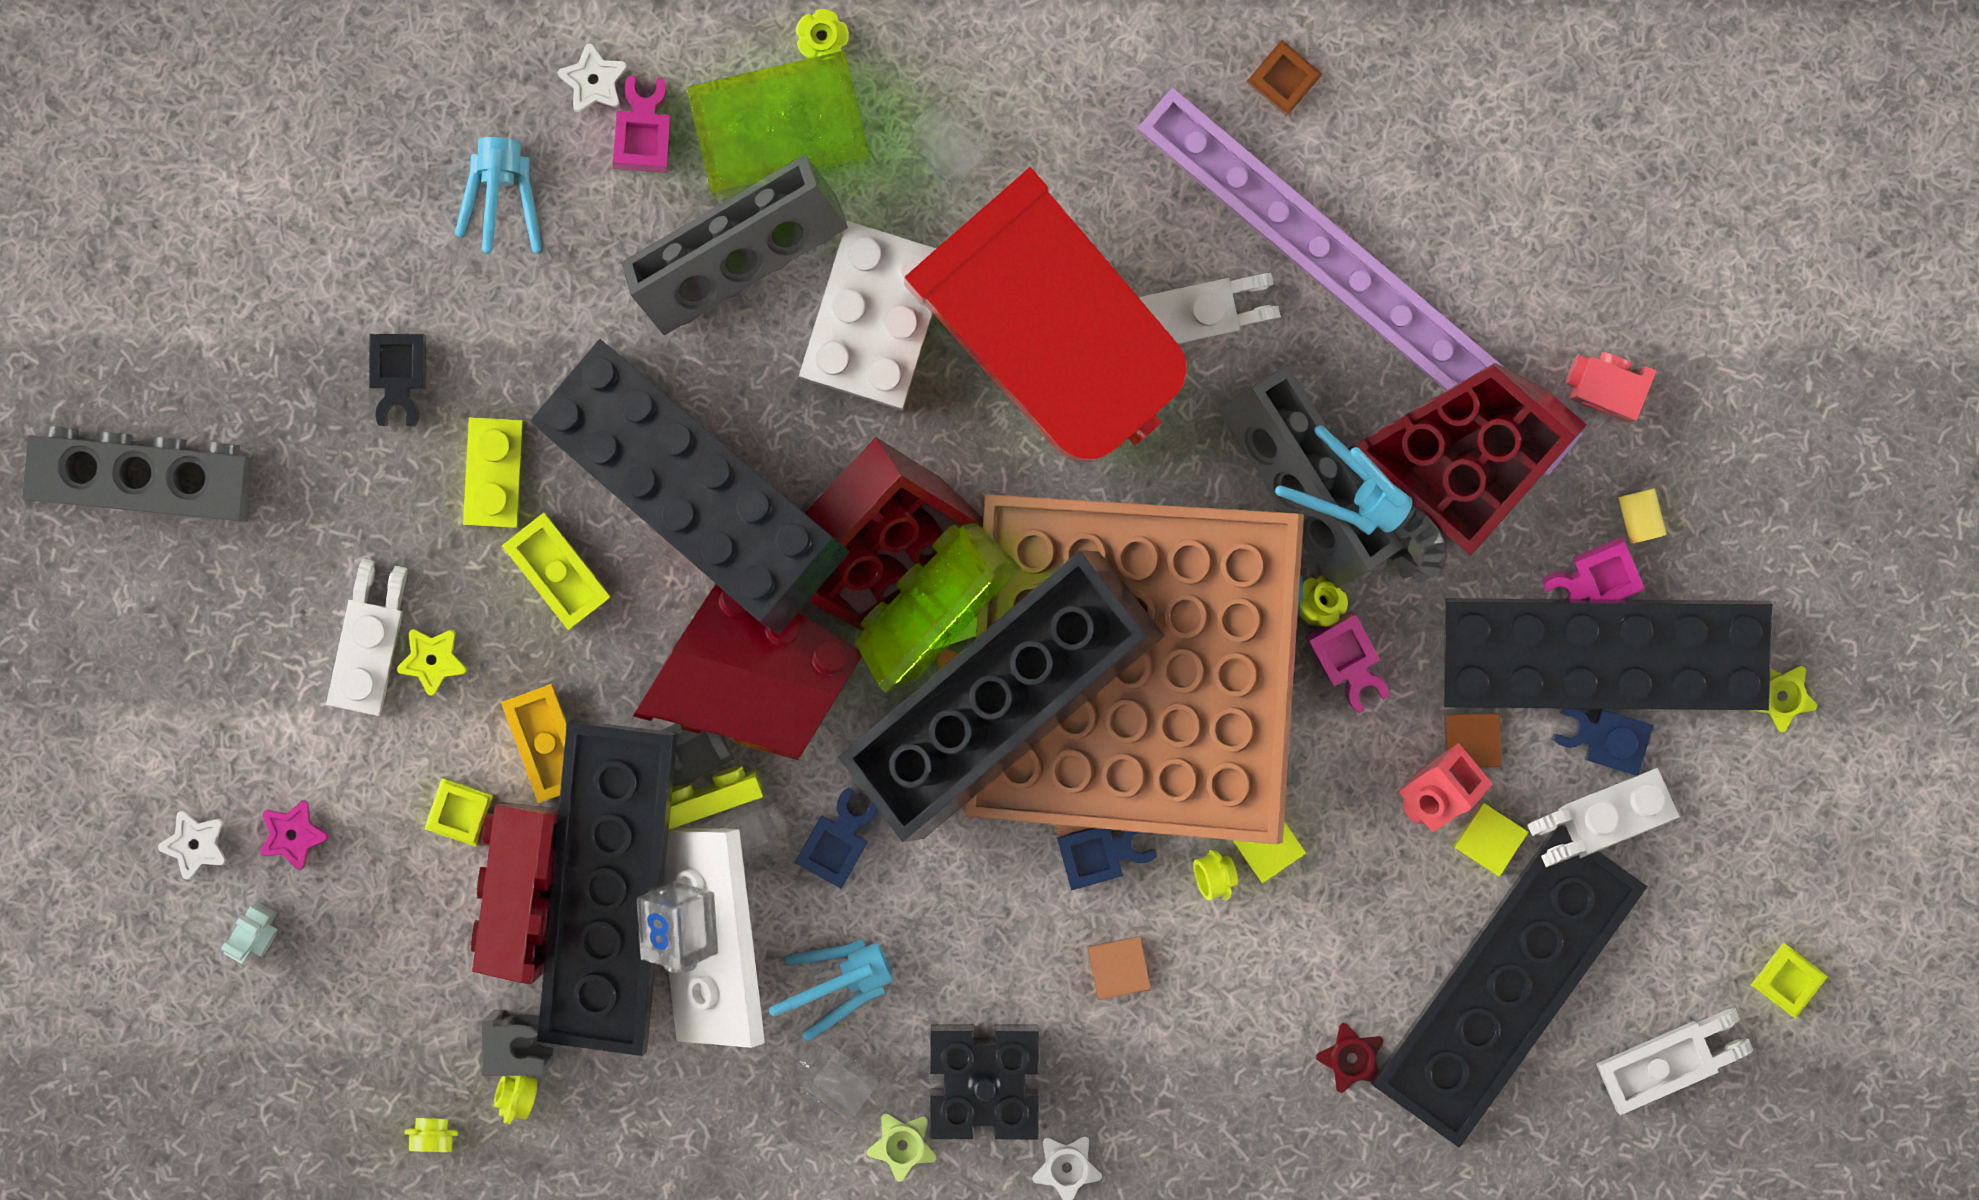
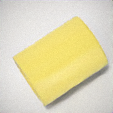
[1618,488,1667,544]

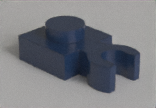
[1552,709,1654,776]
[795,787,878,889]
[1056,828,1157,891]

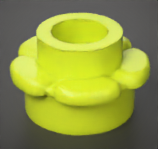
[796,9,849,62]
[1299,575,1348,627]
[1193,849,1238,901]
[405,1118,458,1152]

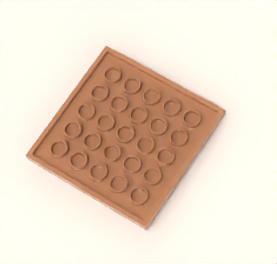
[965,494,1304,844]

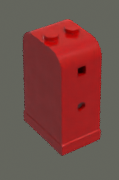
[904,167,1187,463]

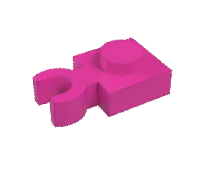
[613,76,671,173]
[1542,536,1645,599]
[1305,610,1389,713]

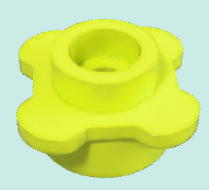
[494,1075,537,1124]

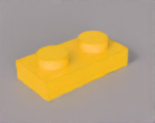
[501,683,568,803]

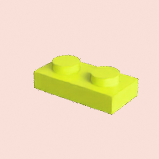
[463,417,524,528]
[502,512,612,630]
[669,765,763,830]

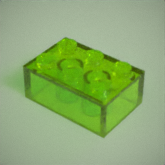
[686,50,871,199]

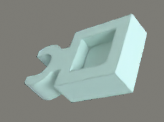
[221,902,278,964]

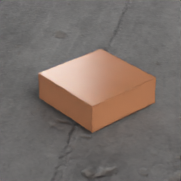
[1087,936,1151,1000]

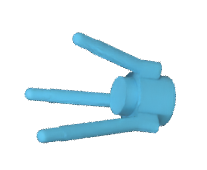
[455,137,542,254]
[1275,425,1412,535]
[769,938,894,1041]

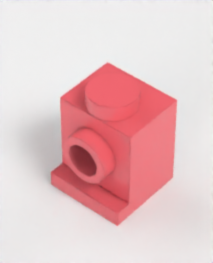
[1566,352,1657,423]
[1398,743,1493,833]

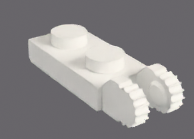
[1139,273,1281,344]
[326,558,408,716]
[1528,768,1680,867]
[1596,1008,1753,1115]

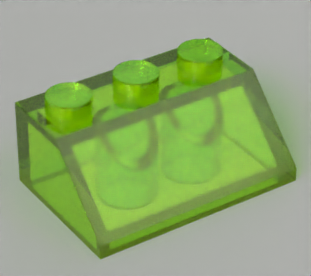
[855,523,1021,693]

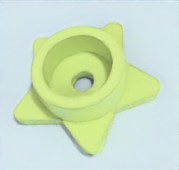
[867,1113,936,1182]

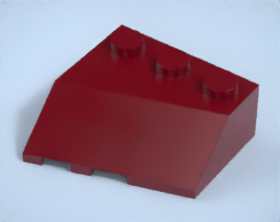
[1348,363,1587,556]
[805,437,983,631]
[633,583,864,760]
[471,802,559,984]

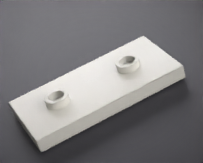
[661,827,765,1048]

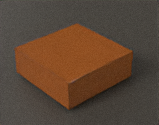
[1246,40,1322,116]
[1444,713,1501,768]

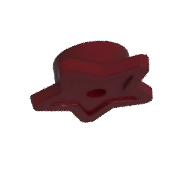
[1316,1023,1383,1093]

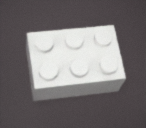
[799,221,936,411]

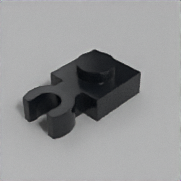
[369,334,426,427]

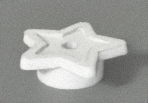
[557,43,627,112]
[158,810,227,880]
[1032,1137,1102,1200]

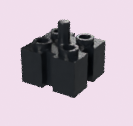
[930,1024,1039,1140]

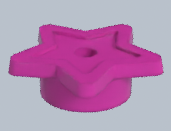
[260,800,329,870]

